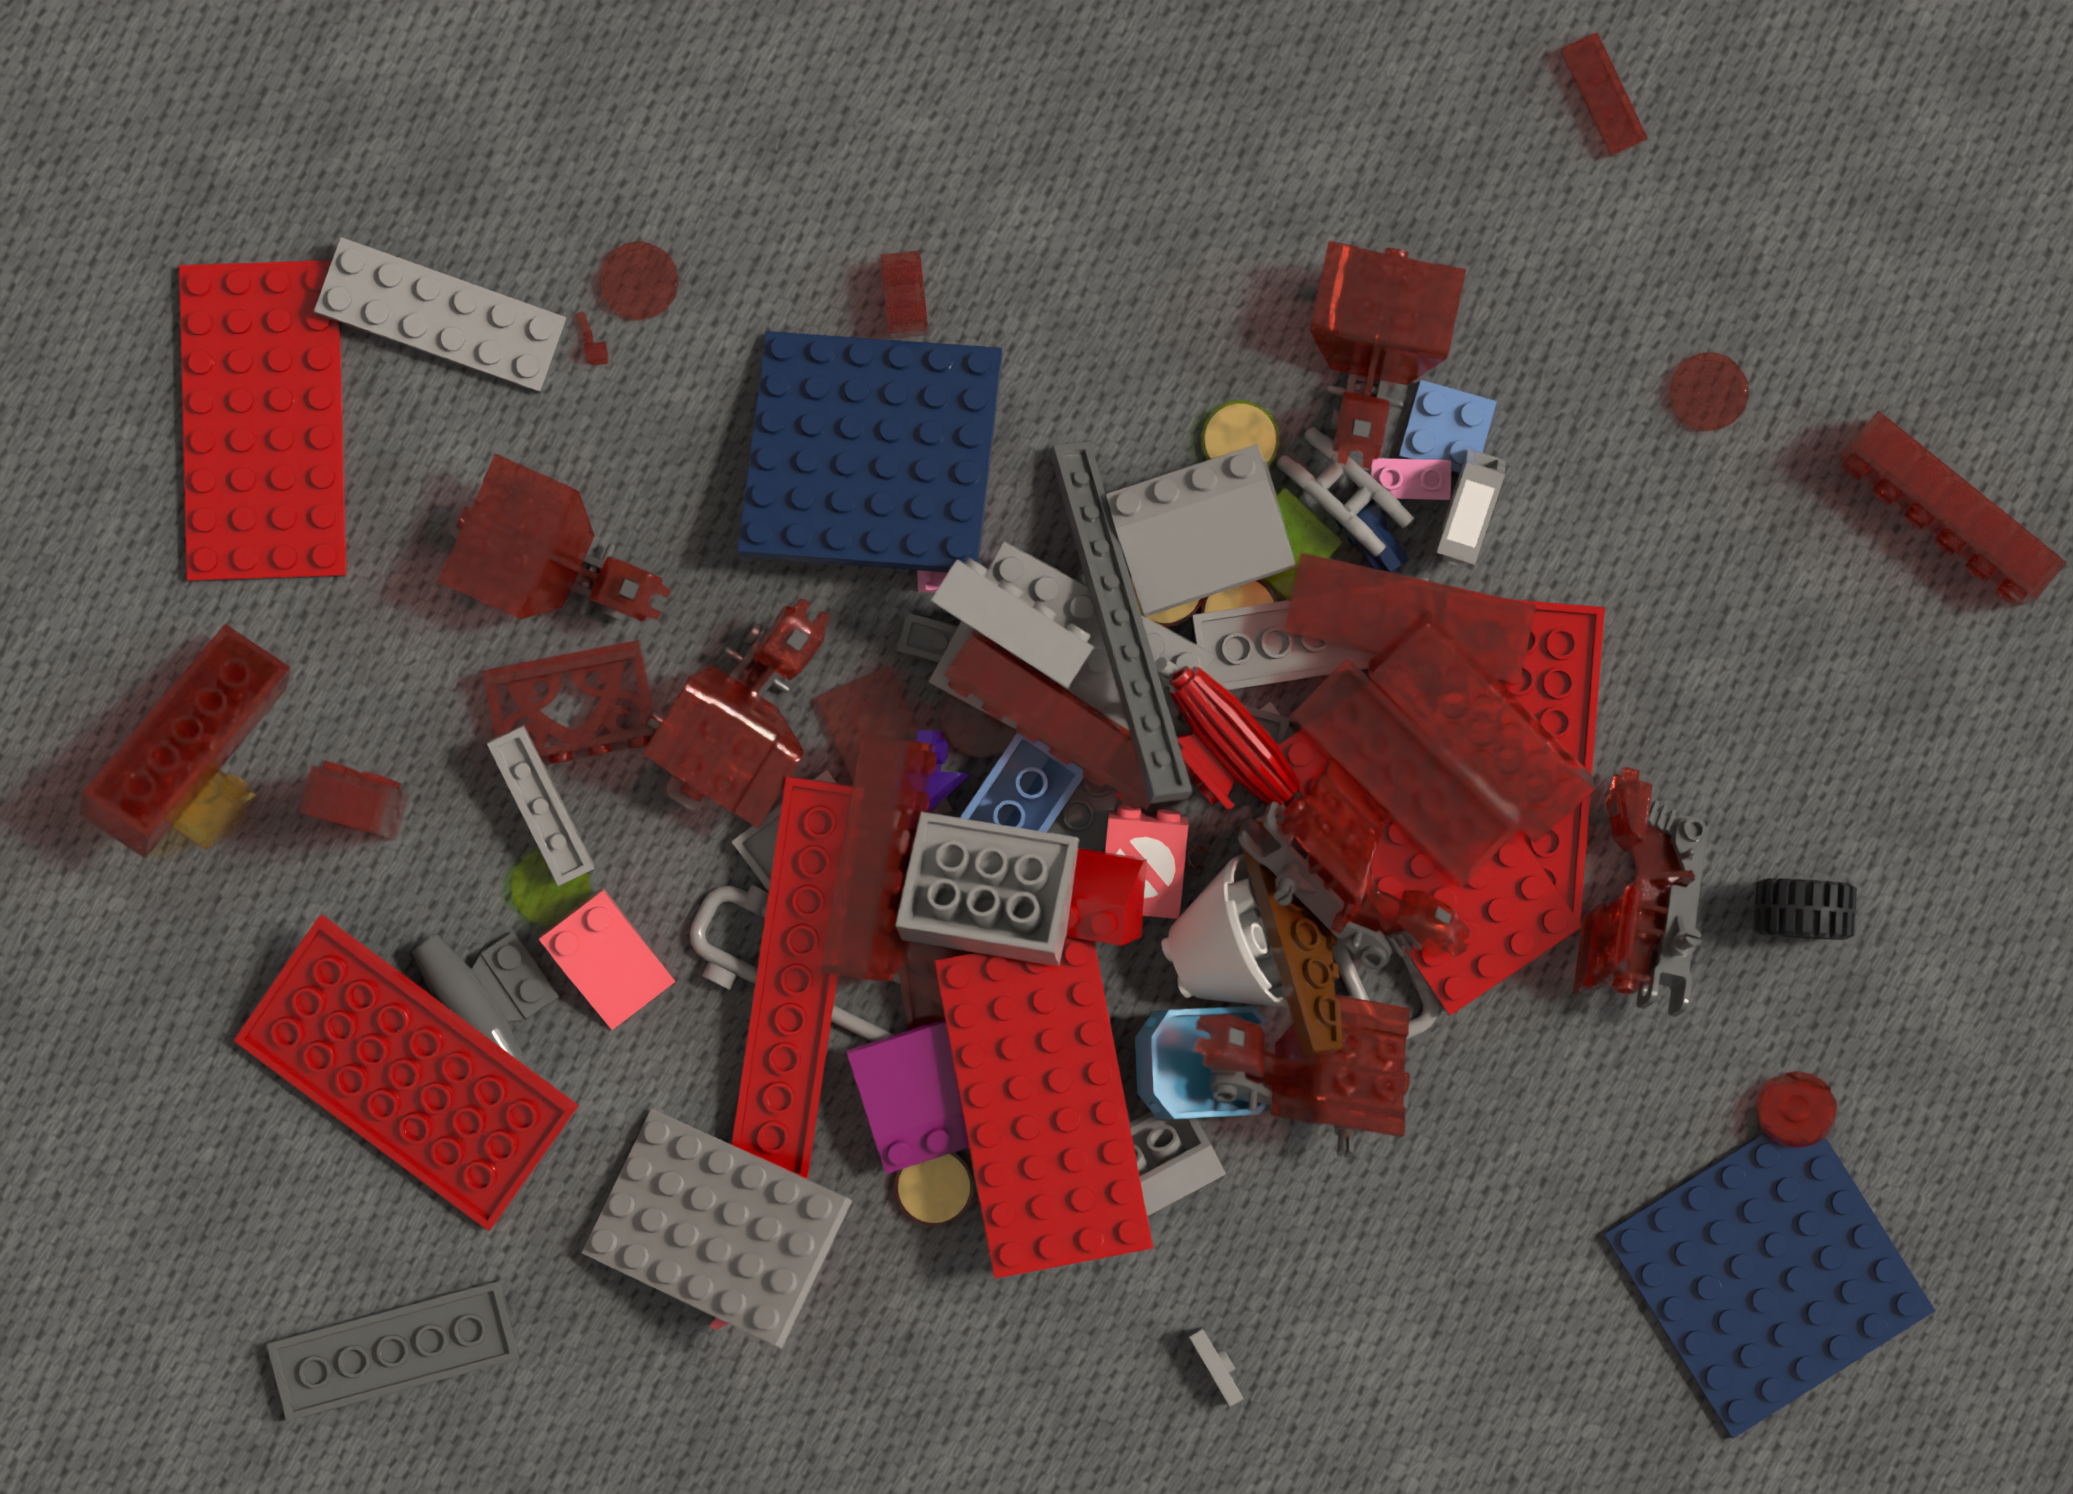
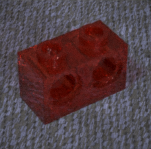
[880,250,929,339]

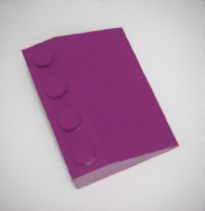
[846,1019,969,1174]

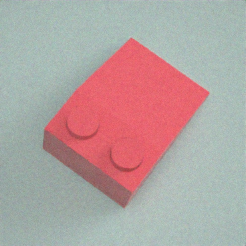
[539,887,675,1030]

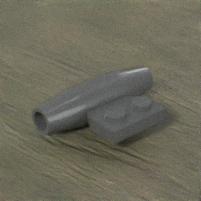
[411,931,559,1067]

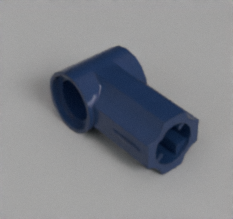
[1335,499,1409,580]

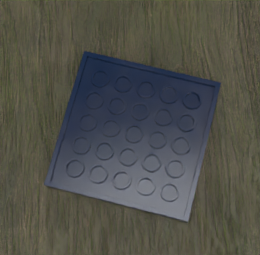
[738,331,1003,573]
[1603,1131,1935,1439]

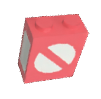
[1105,805,1188,919]

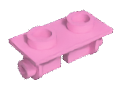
[1370,458,1451,500]

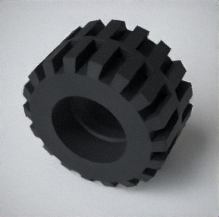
[1754,878,1857,940]

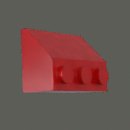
[1066,848,1147,946]

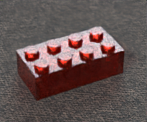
[299,760,409,840]

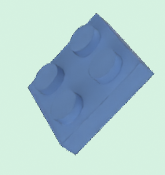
[1398,380,1497,474]

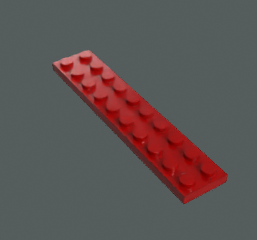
[732,776,866,1180]

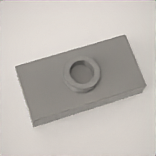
[1188,1327,1244,1407]

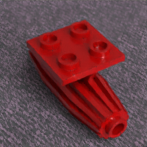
[1168,666,1300,811]

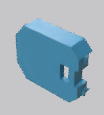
[1135,1006,1269,1119]

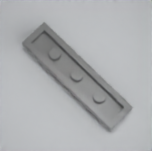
[487,724,595,886]

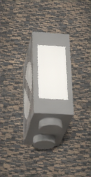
[1437,448,1506,567]

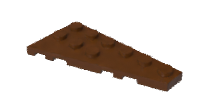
[1236,819,1343,1056]

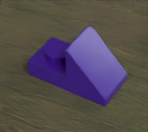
[911,730,970,811]

